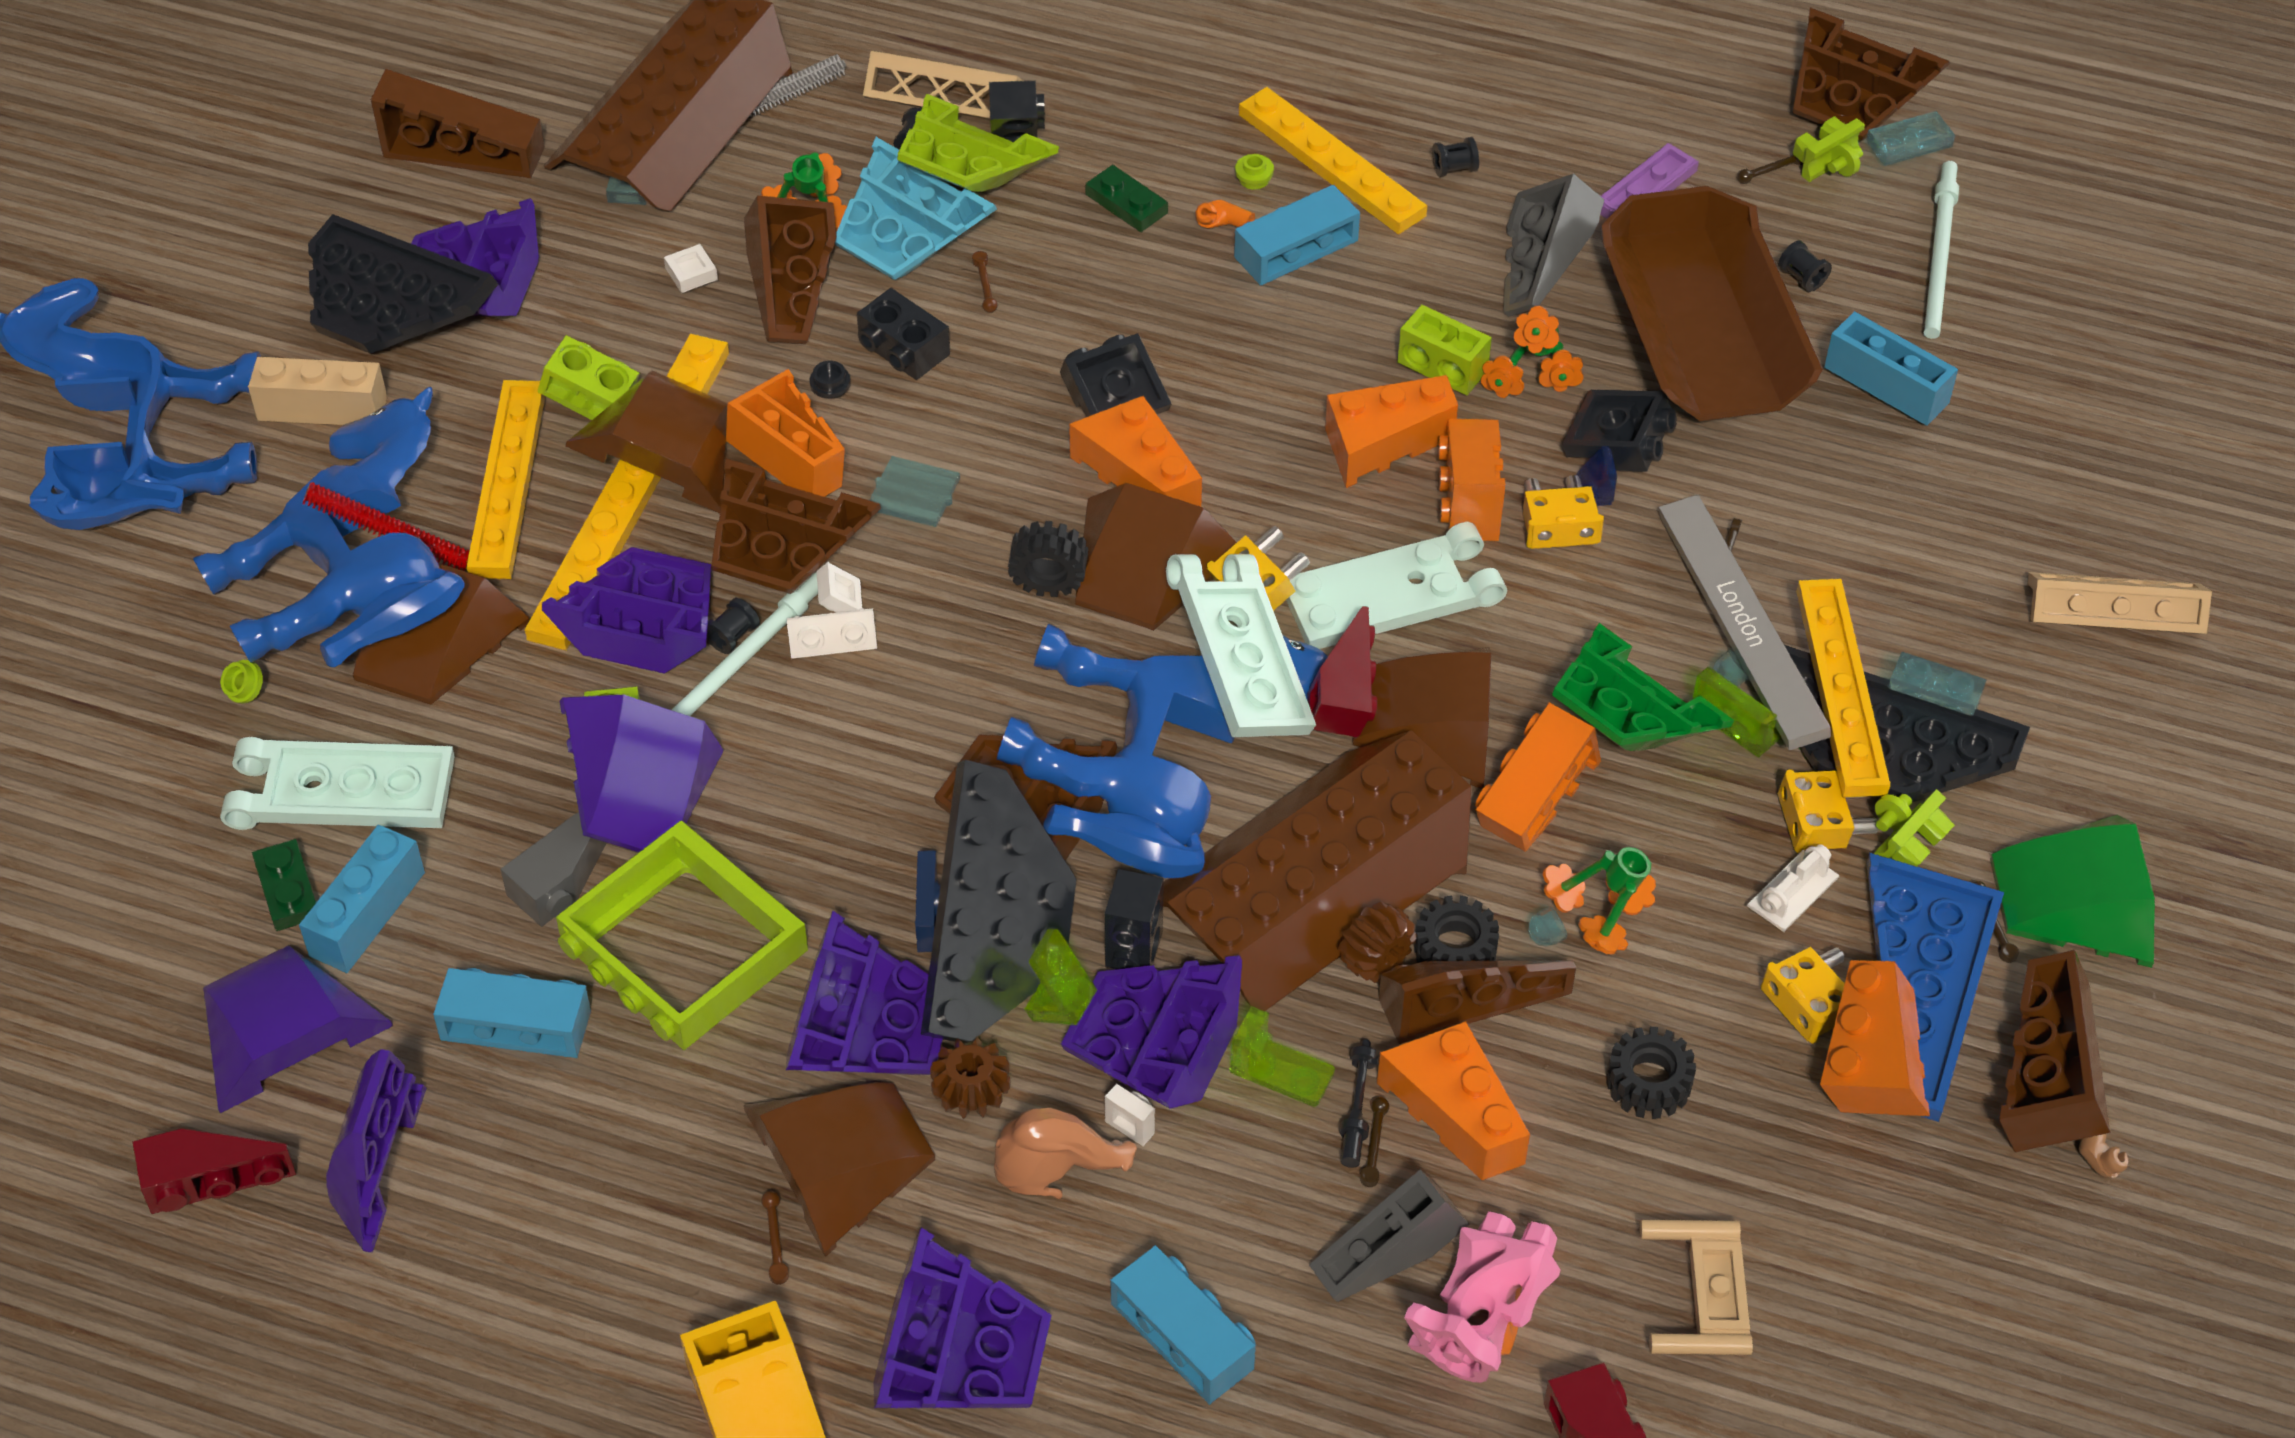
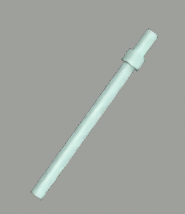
[1924,161,1959,339]
[672,572,818,716]

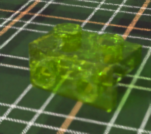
[1692,666,1782,758]

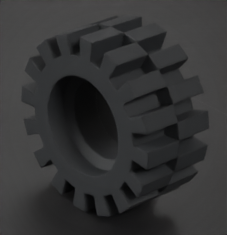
[1008,521,1088,597]
[1414,895,1499,963]
[1606,1026,1696,1119]

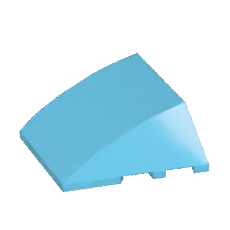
[835,137,997,280]

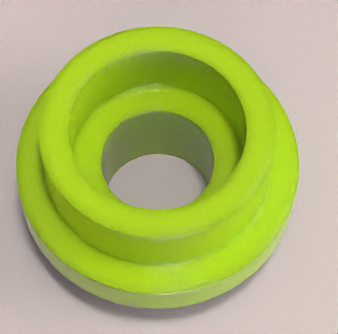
[1235,154,1274,190]
[220,660,263,704]

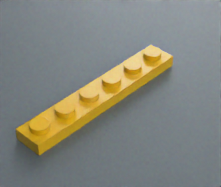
[1239,87,1427,235]
[467,380,545,579]
[1796,579,1890,798]

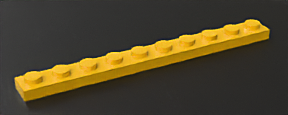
[525,333,729,651]

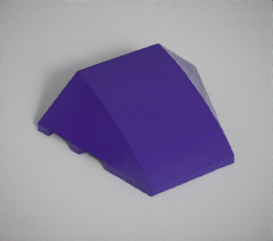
[411,198,539,317]
[542,547,711,674]
[559,694,724,852]
[786,911,943,1075]
[203,945,393,1113]
[1061,955,1242,1109]
[326,1049,426,1253]
[873,1227,1052,1408]

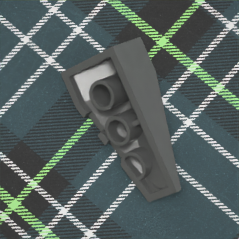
[1503,174,1604,317]

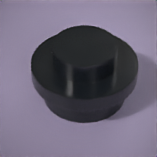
[809,360,851,398]

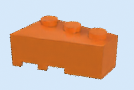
[726,369,845,497]
[1325,375,1458,488]
[1069,396,1202,507]
[1438,419,1506,541]
[1475,702,1601,852]
[1820,960,1930,1116]
[1377,1021,1530,1181]

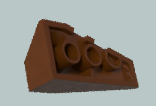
[744,195,836,344]
[1379,960,1576,1044]

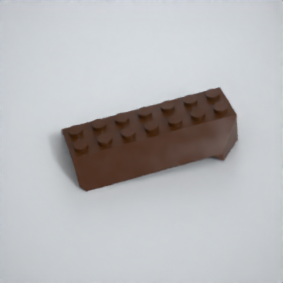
[543,0,792,211]
[1600,186,1823,421]
[1163,730,1471,1012]

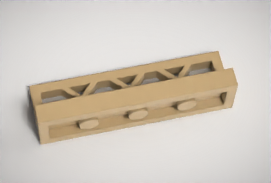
[863,51,1024,119]
[2027,572,2212,634]

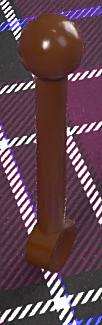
[972,251,998,313]
[761,1191,789,1285]

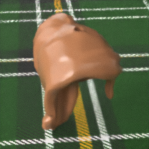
[994,1108,1137,1199]

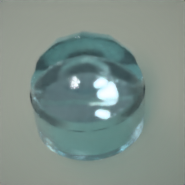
[1712,650,1749,688]
[1528,906,1567,947]

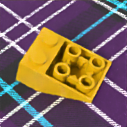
[680,1300,826,1438]

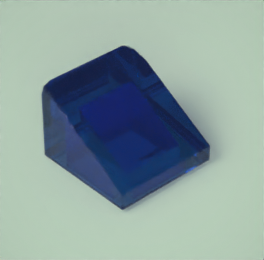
[1576,446,1617,506]

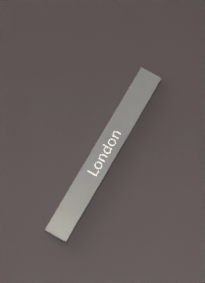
[1659,495,1831,751]

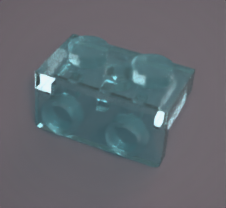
[1889,652,1987,715]

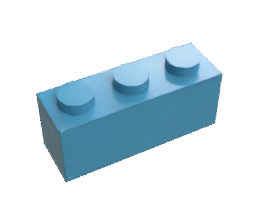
[1234,185,1360,286]
[1824,311,1958,426]
[299,824,425,973]
[433,968,591,1058]
[1111,1245,1256,1405]

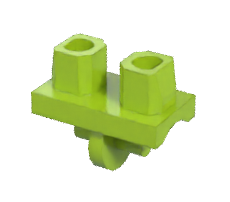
[1793,116,1865,182]
[1873,789,1955,867]

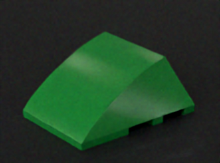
[1552,623,1734,751]
[1990,814,2155,968]

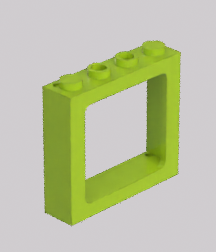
[556,820,808,1050]

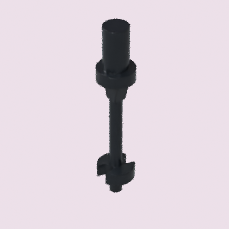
[1340,1039,1378,1168]

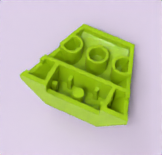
[897,93,1059,192]

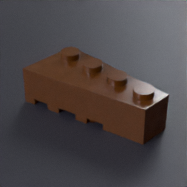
[371,69,545,178]
[1999,950,2110,1152]

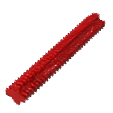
[302,482,469,571]

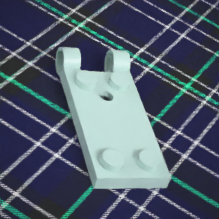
[1286,522,1507,649]
[1166,554,1316,737]
[220,737,455,830]

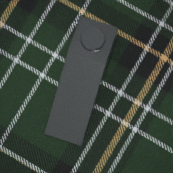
[500,811,607,927]
[1309,1169,1469,1302]

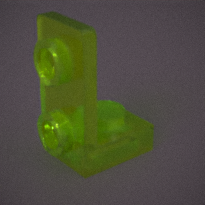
[1024,929,1097,1025]
[1230,1006,1335,1107]

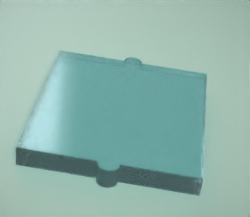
[870,456,960,527]

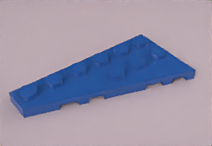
[1867,853,2004,1122]

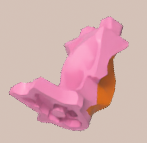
[1404,1211,1560,1383]

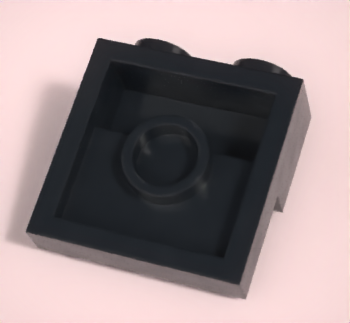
[1060,333,1172,417]
[1562,390,1677,472]

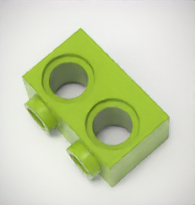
[1398,305,1492,396]
[537,335,639,420]

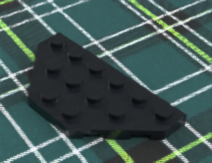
[308,214,498,354]
[1784,645,2030,802]
[921,760,1077,1043]

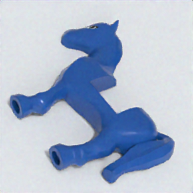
[0,278,262,530]
[193,387,465,667]
[997,624,1328,878]

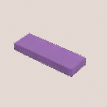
[1600,143,1699,219]

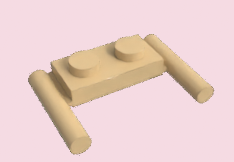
[1640,1220,1753,1355]

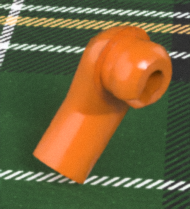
[1195,200,1255,229]

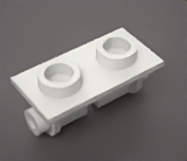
[786,608,877,659]
[1747,845,1839,932]

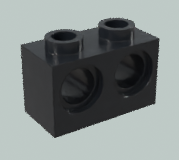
[989,80,1045,142]
[857,287,950,381]
[1104,869,1164,969]

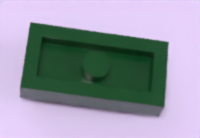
[1085,164,1168,233]
[252,839,316,932]

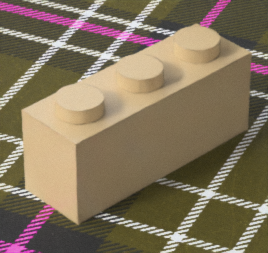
[248,357,387,425]

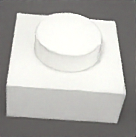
[664,244,718,293]
[817,562,862,613]
[1105,1084,1155,1146]

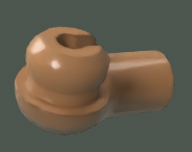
[2079,1118,2128,1178]

